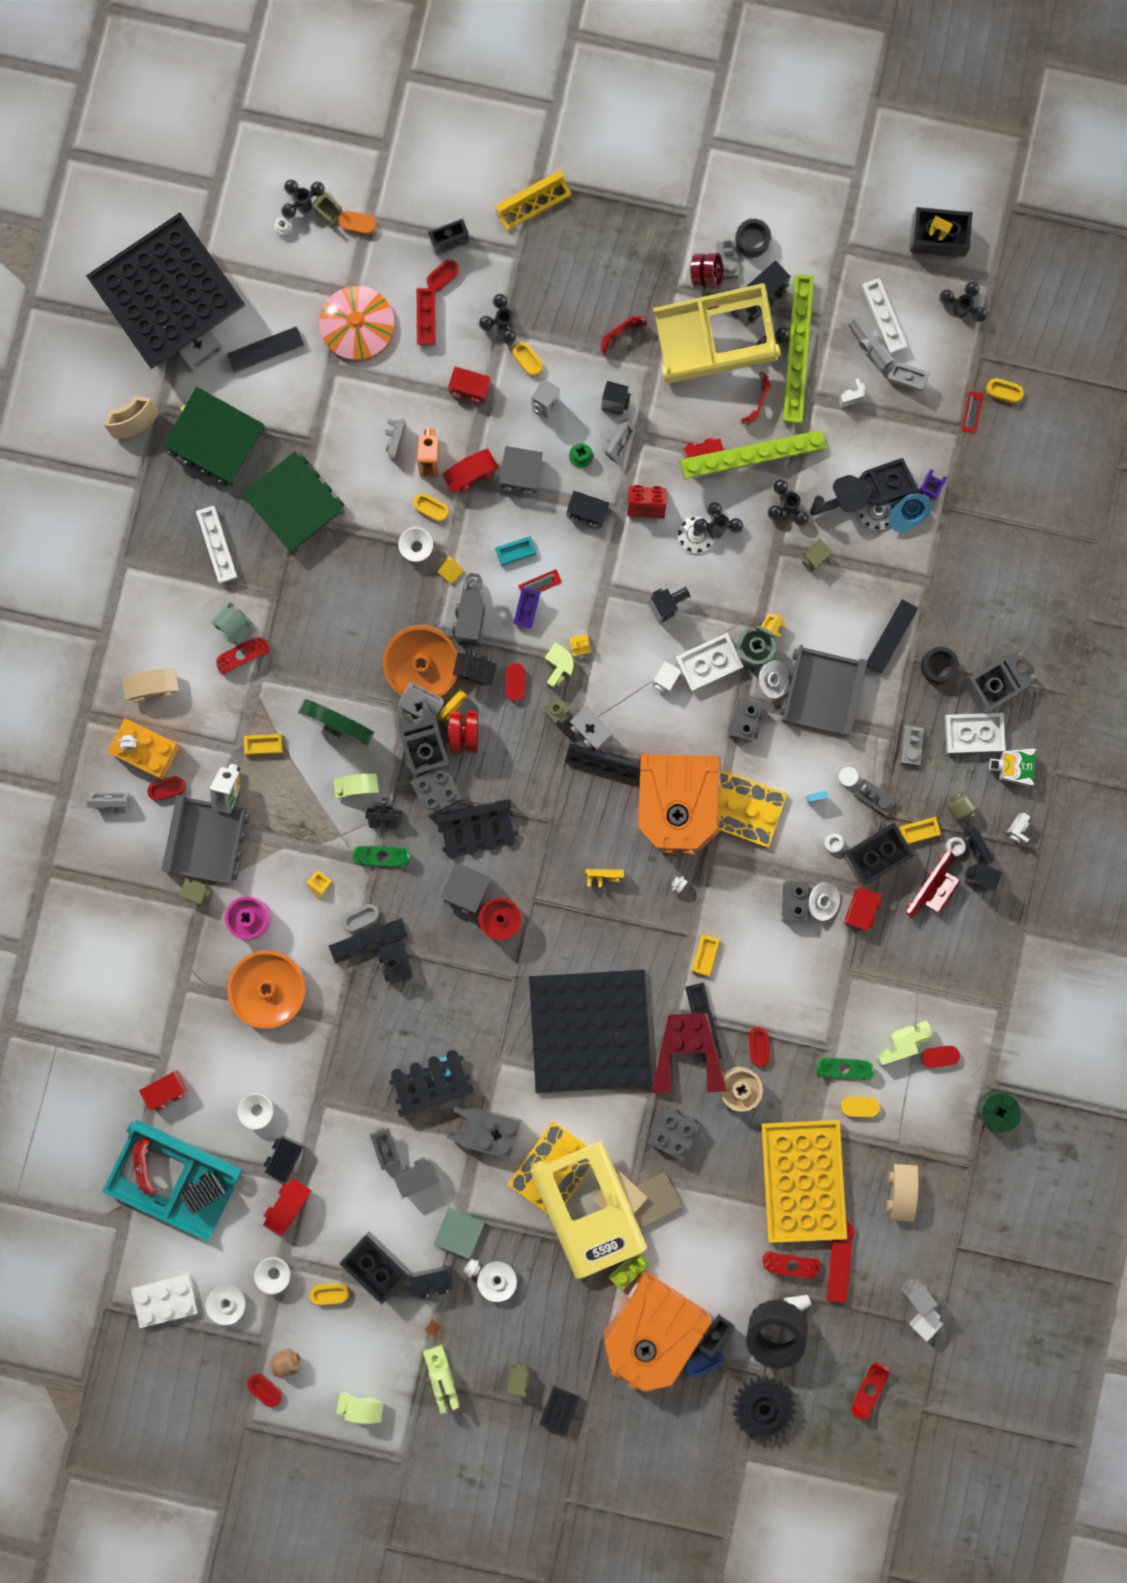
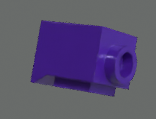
[917,469,947,501]

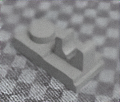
[716,238,739,279]
[887,361,930,391]
[385,419,406,460]
[601,419,636,462]
[900,725,924,766]
[87,792,130,814]

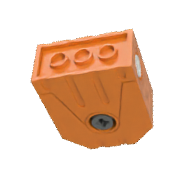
[638,754,722,855]
[603,1270,712,1391]

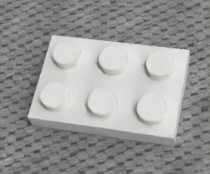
[675,633,743,692]
[945,713,1006,754]
[131,1274,199,1328]

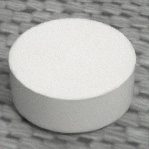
[838,767,858,787]
[824,834,844,853]
[945,837,966,857]

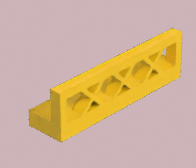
[495,170,571,231]

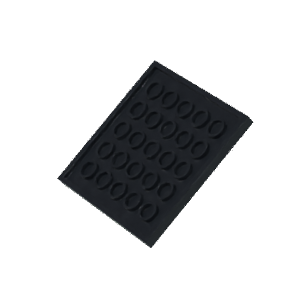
[86,212,246,369]
[529,969,652,1093]

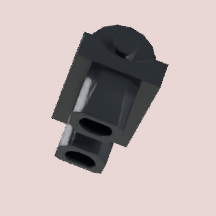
[365,798,402,830]

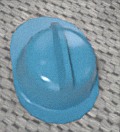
[888,494,931,532]

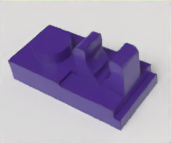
[513,587,541,629]

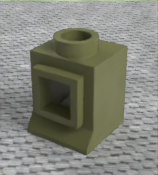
[313,193,343,228]
[802,538,832,571]
[543,698,570,725]
[179,878,212,904]
[507,1363,531,1397]

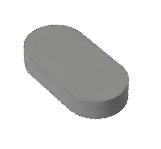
[342,904,380,932]

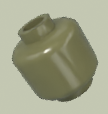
[948,793,977,822]

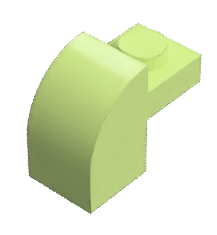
[545,642,573,689]
[333,774,379,799]
[336,1393,384,1424]

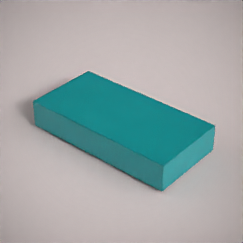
[495,536,537,567]

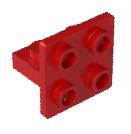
[627,485,667,519]

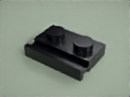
[963,826,995,865]
[539,1386,580,1435]

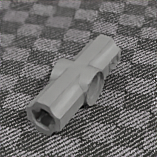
[848,315,894,371]

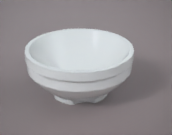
[399,527,433,562]
[237,1093,274,1129]
[254,1257,290,1294]

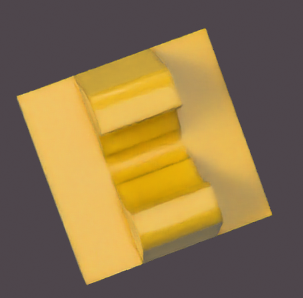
[929,216,953,240]
[761,613,786,637]
[569,634,592,657]

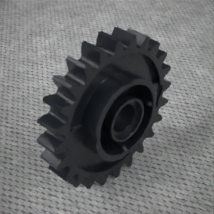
[732,1375,796,1442]

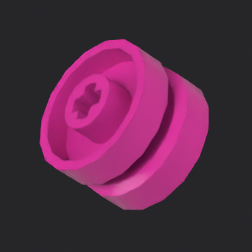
[225,896,272,939]

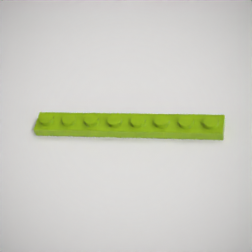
[782,274,814,424]
[679,430,827,480]

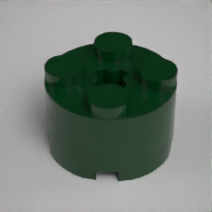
[977,1090,1021,1132]

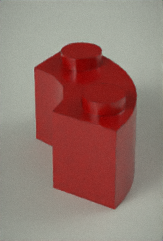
[442,448,499,494]
[262,1178,312,1238]

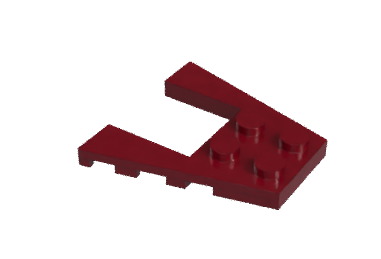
[652,1013,728,1093]

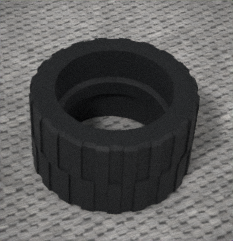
[746,1299,808,1369]

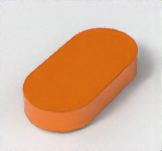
[339,211,376,235]

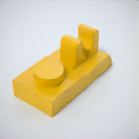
[585,869,624,887]

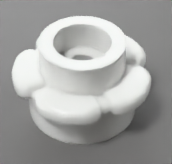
[274,217,292,236]
[118,735,138,750]
[671,876,688,894]
[464,1259,481,1278]

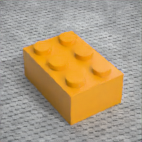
[107,718,181,779]

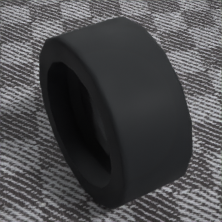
[735,218,771,258]
[920,646,959,684]

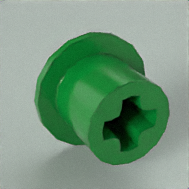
[569,443,593,468]

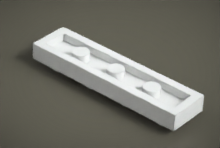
[861,278,907,354]
[196,506,238,584]

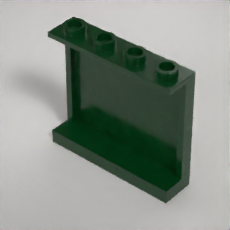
[163,386,265,486]
[242,451,345,555]

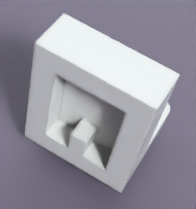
[838,379,866,408]
[1006,813,1030,844]

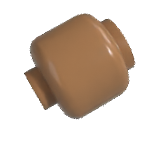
[270,1349,301,1379]

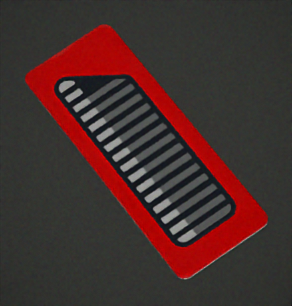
[962,391,983,433]
[518,569,562,591]

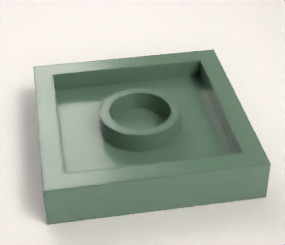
[434,1207,485,1259]

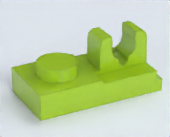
[608,1253,650,1291]

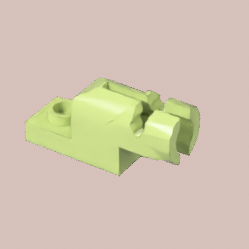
[876,1021,933,1065]
[423,1345,459,1413]

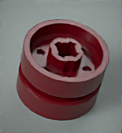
[690,253,724,289]

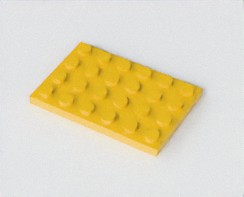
[761,1119,847,1243]

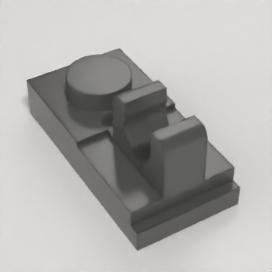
[853,779,897,816]
[370,1127,400,1170]

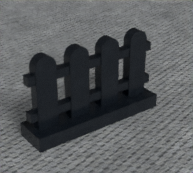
[435,798,518,859]
[389,1050,475,1117]

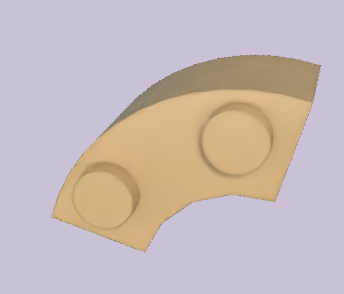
[104,396,159,439]
[122,668,179,703]
[886,1164,918,1222]

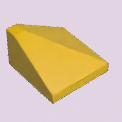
[438,556,464,585]
[306,870,332,899]

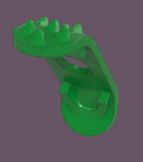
[352,846,410,867]
[816,1058,874,1081]

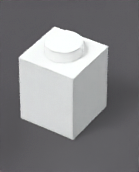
[652,662,681,693]
[909,1309,943,1341]

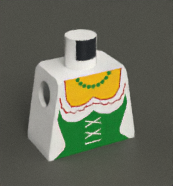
[989,749,1036,787]
[210,764,240,814]

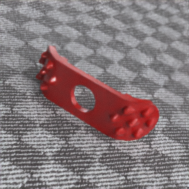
[600,315,648,356]
[741,372,772,425]
[216,637,270,675]
[132,1137,157,1196]
[762,1251,820,1278]
[851,1363,890,1420]

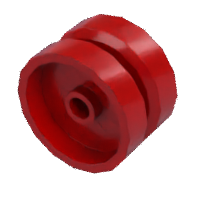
[448,711,478,754]
[479,897,522,940]

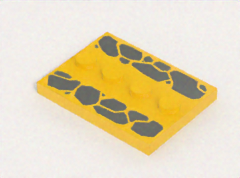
[719,770,787,848]
[507,1120,592,1214]

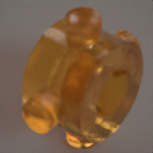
[425,1319,442,1337]

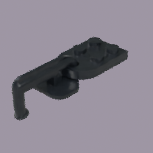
[810,458,918,516]

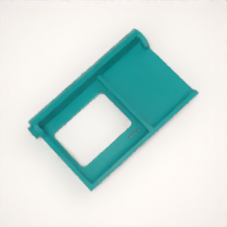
[102,1120,243,1242]

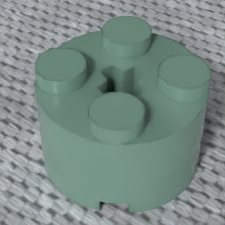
[211,602,257,646]
[736,626,777,668]

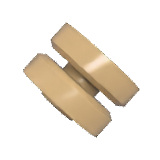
[719,1067,763,1112]

